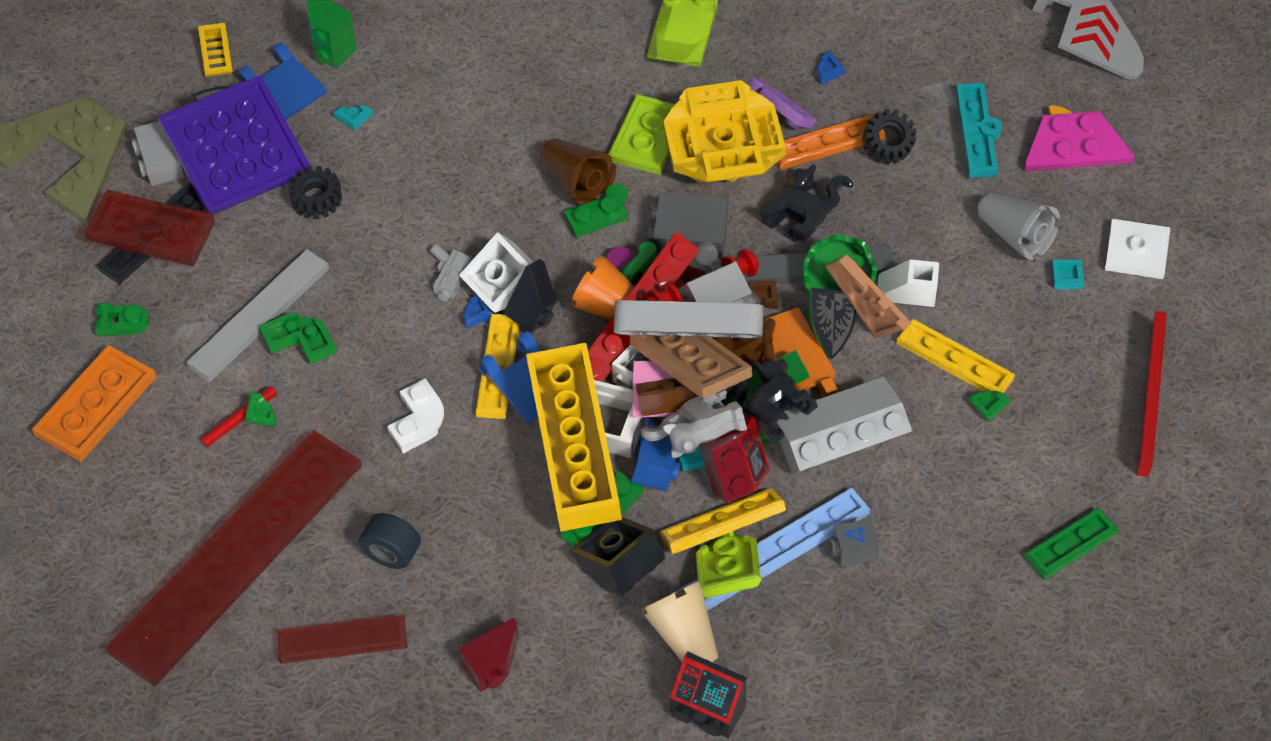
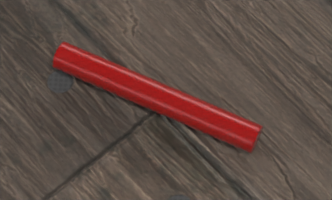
[200,385,278,448]

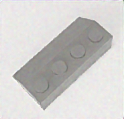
[775,377,912,474]

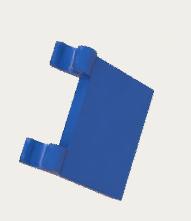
[238,43,327,120]
[479,332,541,424]

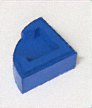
[817,51,845,85]
[463,294,493,328]

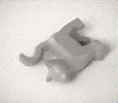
[641,389,747,458]

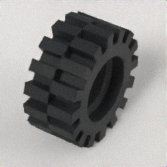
[862,109,917,165]
[288,166,342,219]

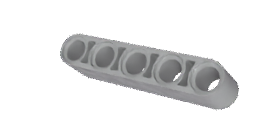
[614,300,764,338]

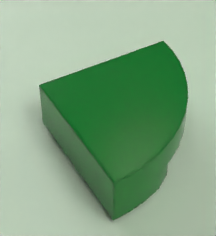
[245,391,276,428]
[968,391,1011,421]

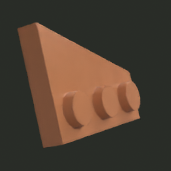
[825,254,911,338]

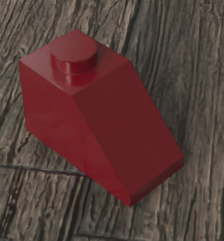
[459,617,519,692]

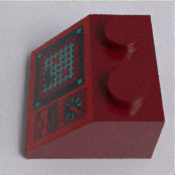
[699,414,769,504]

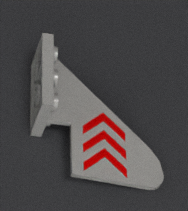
[1032,0,1144,80]

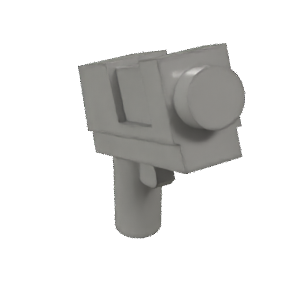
[430,244,472,302]

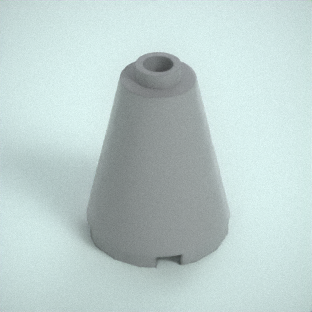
[977,193,1060,260]

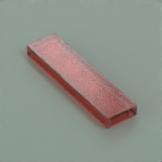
[277,615,408,664]

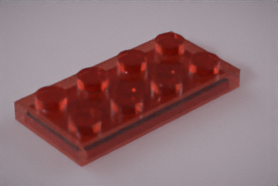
[84,189,215,267]

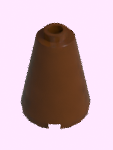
[540,138,616,205]

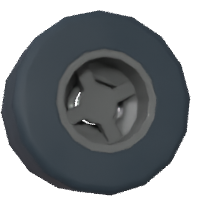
[359,513,421,569]

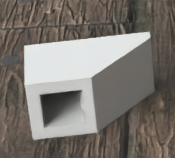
[877,259,939,307]

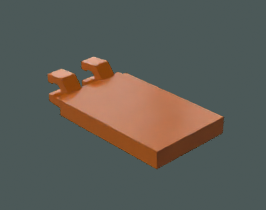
[759,307,838,398]

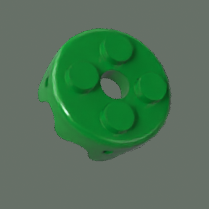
[802,234,877,295]

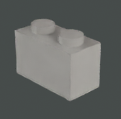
[132,121,184,186]

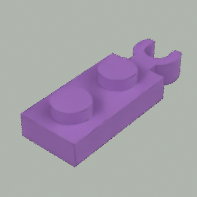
[747,77,817,129]

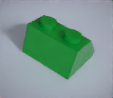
[307,0,357,69]

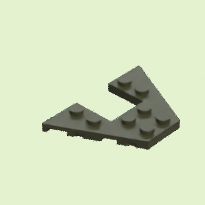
[0,96,127,225]

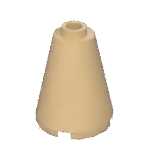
[641,581,719,663]

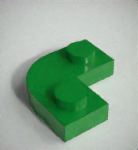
[259,312,337,364]

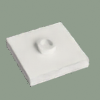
[1105,219,1170,279]

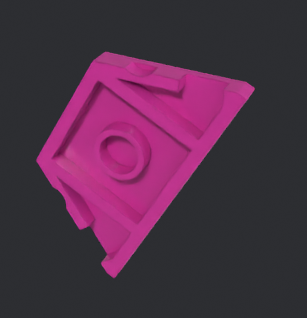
[1024,111,1134,171]

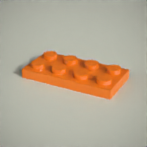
[32,345,157,462]

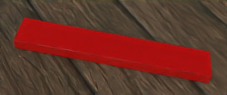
[1137,311,1167,477]

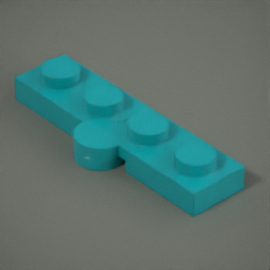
[956,83,1002,178]

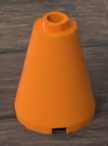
[571,256,634,320]

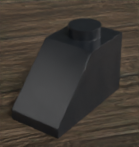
[503,259,557,333]

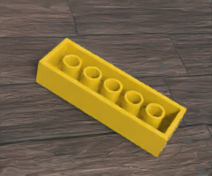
[526,343,622,532]

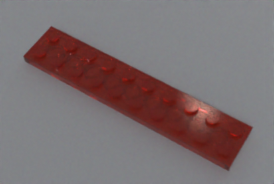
[105,430,362,687]

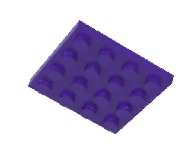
[158,75,310,216]

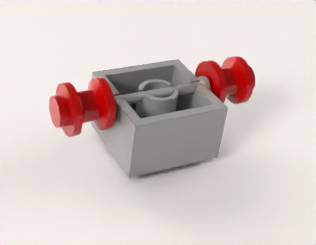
[644,248,759,303]

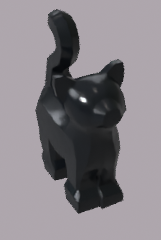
[759,164,854,242]
[726,358,818,444]

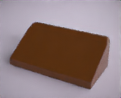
[636,378,698,416]

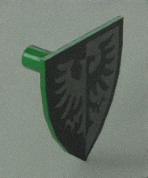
[807,287,856,359]

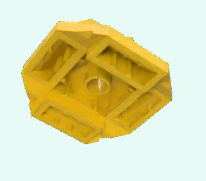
[663,80,786,184]

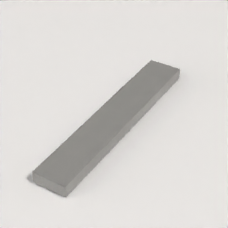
[186,249,329,383]

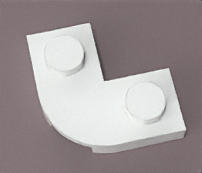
[387,378,444,453]

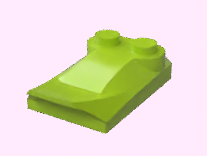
[647,0,718,67]

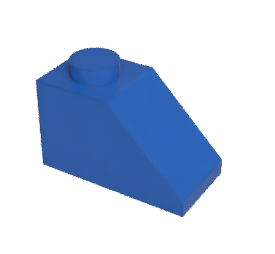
[631,419,680,491]

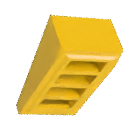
[198,23,233,77]

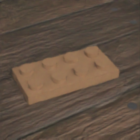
[630,335,752,399]

